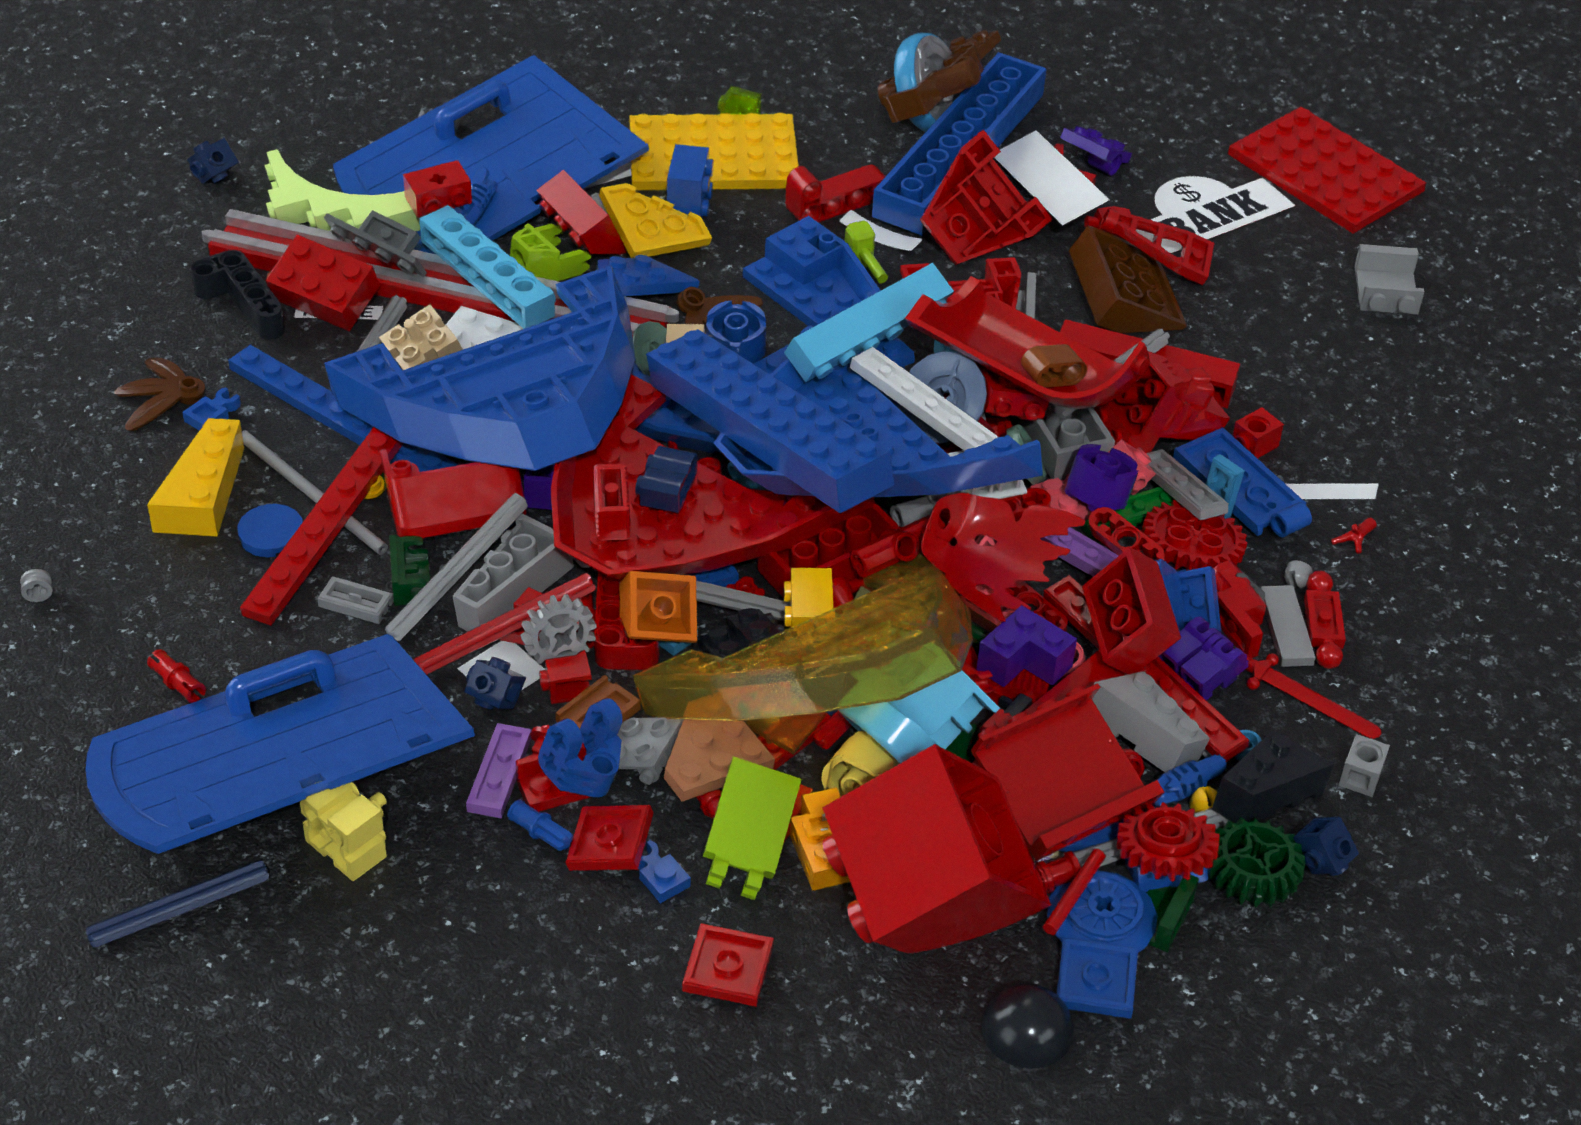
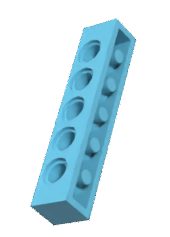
[419,205,556,329]

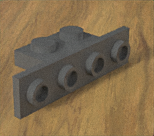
[324,210,427,277]

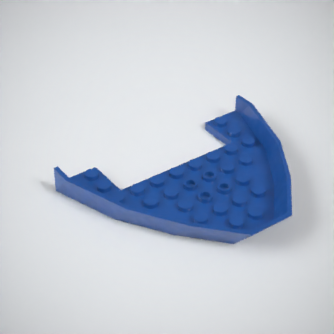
[324,265,635,471]
[714,337,1043,497]

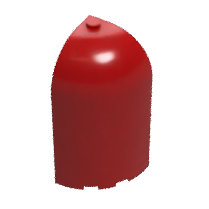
[905,276,1151,409]

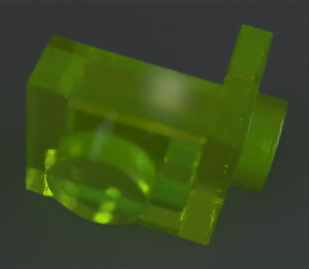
[718,86,761,114]

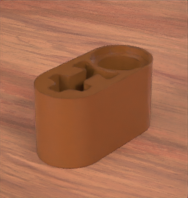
[1021,344,1088,387]

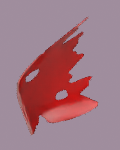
[921,493,1085,622]

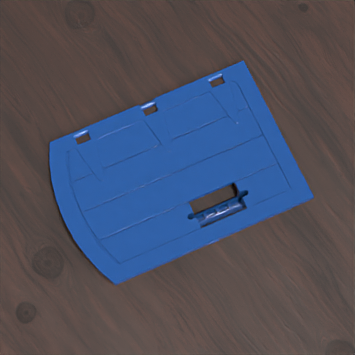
[333,55,649,254]
[85,634,475,854]

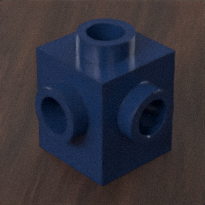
[187,138,239,184]
[464,657,526,710]
[1293,817,1359,876]

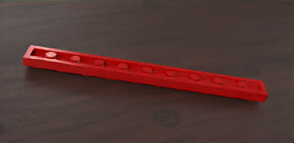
[240,427,404,626]

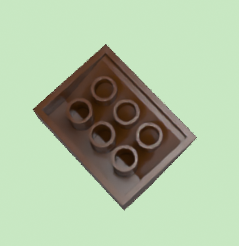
[1069,225,1187,333]

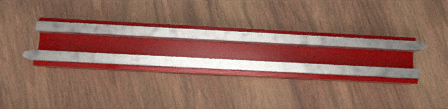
[202,209,679,337]

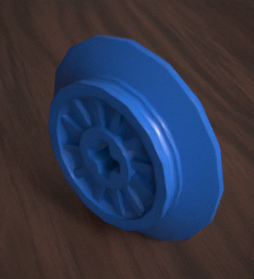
[1047,870,1157,953]

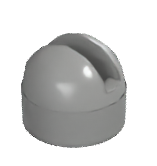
[1284,560,1313,589]

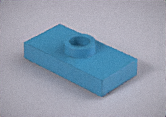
[1206,454,1245,519]

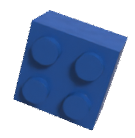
[667,144,714,219]

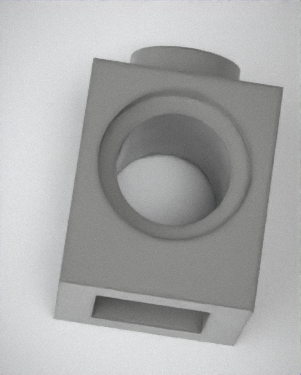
[1338,734,1390,797]

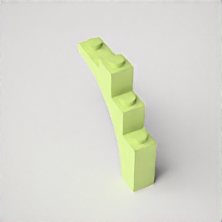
[265,149,423,231]

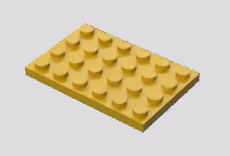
[630,113,798,190]

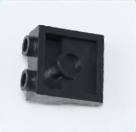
[697,608,787,674]

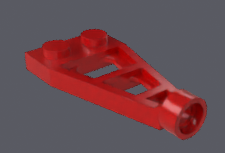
[1099,208,1214,285]

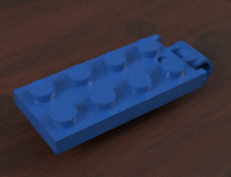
[1173,427,1312,537]

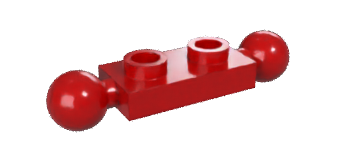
[1304,570,1346,669]

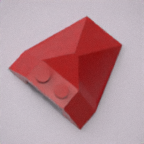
[920,129,1053,265]
[900,257,1022,309]

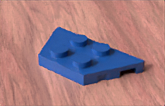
[596,255,700,296]

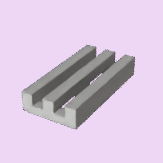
[317,576,394,624]

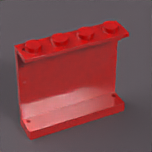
[971,683,1164,861]

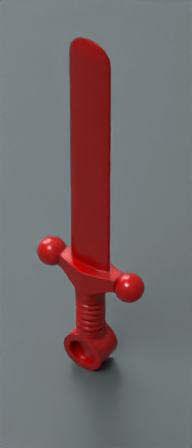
[1233,648,1381,739]

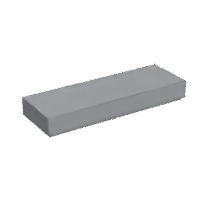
[1260,585,1316,667]

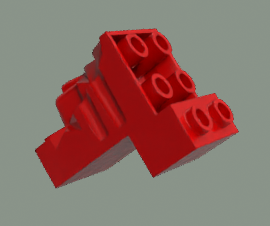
[1094,351,1230,453]

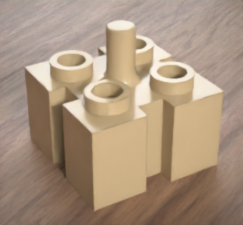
[379,304,463,371]

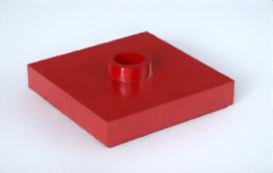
[565,805,654,871]
[682,923,774,1007]

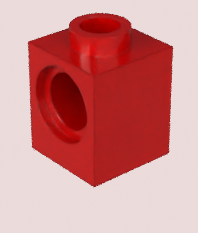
[1232,407,1284,459]

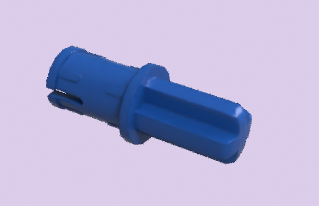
[507,799,573,851]

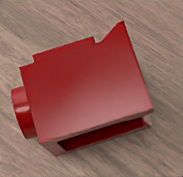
[539,650,592,704]

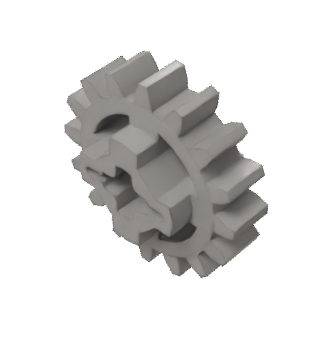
[520,594,597,664]

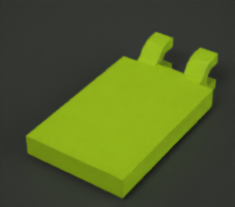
[703,756,801,900]

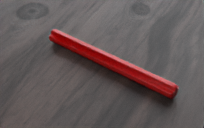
[413,573,596,675]

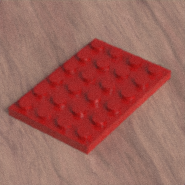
[1228,107,1426,234]

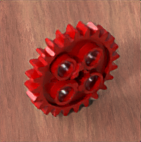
[1141,500,1248,571]

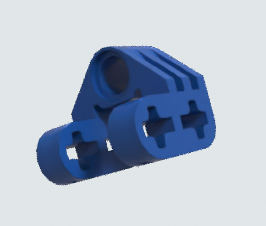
[538,698,623,797]

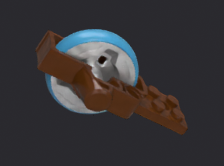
[878,30,1001,132]

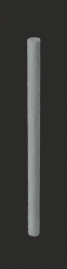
[242,430,388,555]

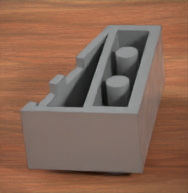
[1092,671,1210,772]

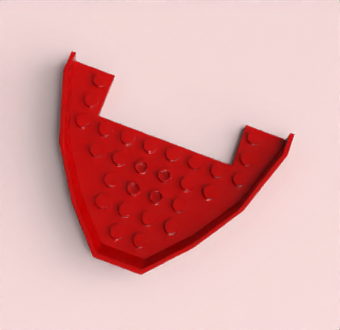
[551,374,874,580]

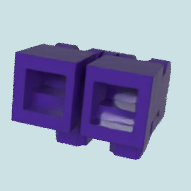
[1158,616,1248,701]

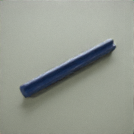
[86,860,269,948]

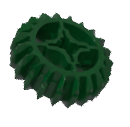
[1208,816,1306,908]

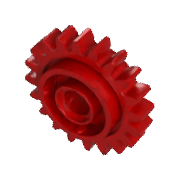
[1117,802,1220,881]

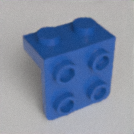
[1155,559,1222,633]

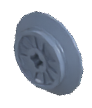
[899,351,987,444]

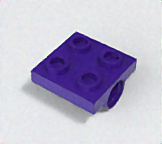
[1060,126,1132,176]

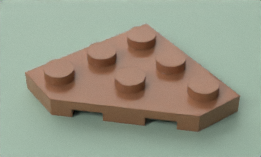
[664,692,775,802]

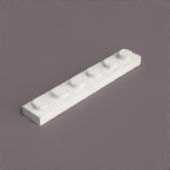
[850,347,998,451]

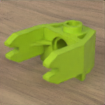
[510,223,591,281]

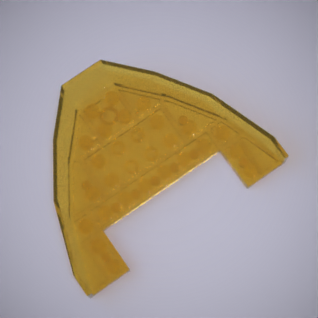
[633,553,973,721]

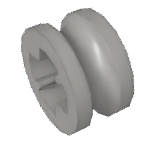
[20,569,53,602]

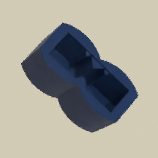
[635,446,697,513]

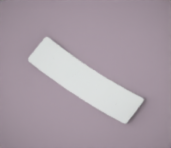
[840,210,922,251]

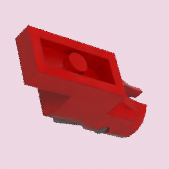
[1213,561,1267,658]

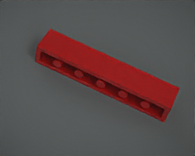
[1060,319,1241,409]

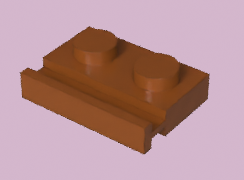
[555,675,641,728]

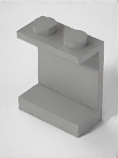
[1354,244,1424,314]

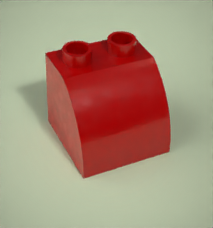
[822,744,1051,953]

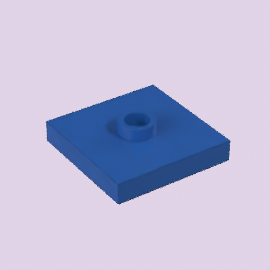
[1057,938,1138,1019]

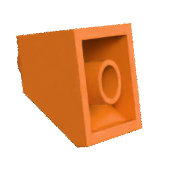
[619,571,697,643]

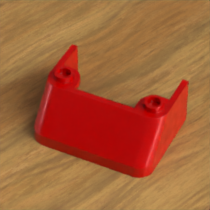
[380,449,527,538]

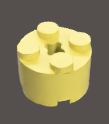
[822,731,900,797]

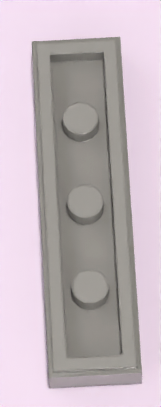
[1146,449,1229,520]

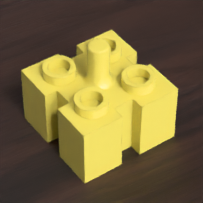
[299,781,387,881]

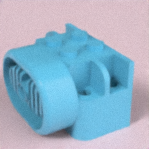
[838,622,1000,763]

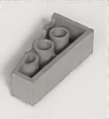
[453,513,574,631]

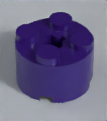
[1064,444,1139,511]

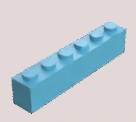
[784,263,954,382]

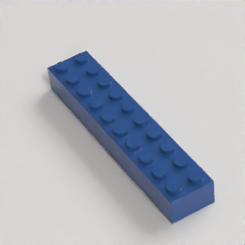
[872,52,1047,235]
[646,329,894,514]

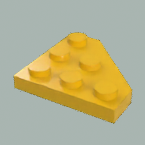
[599,183,712,258]

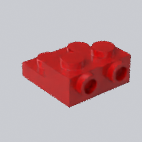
[974,361,1049,420]

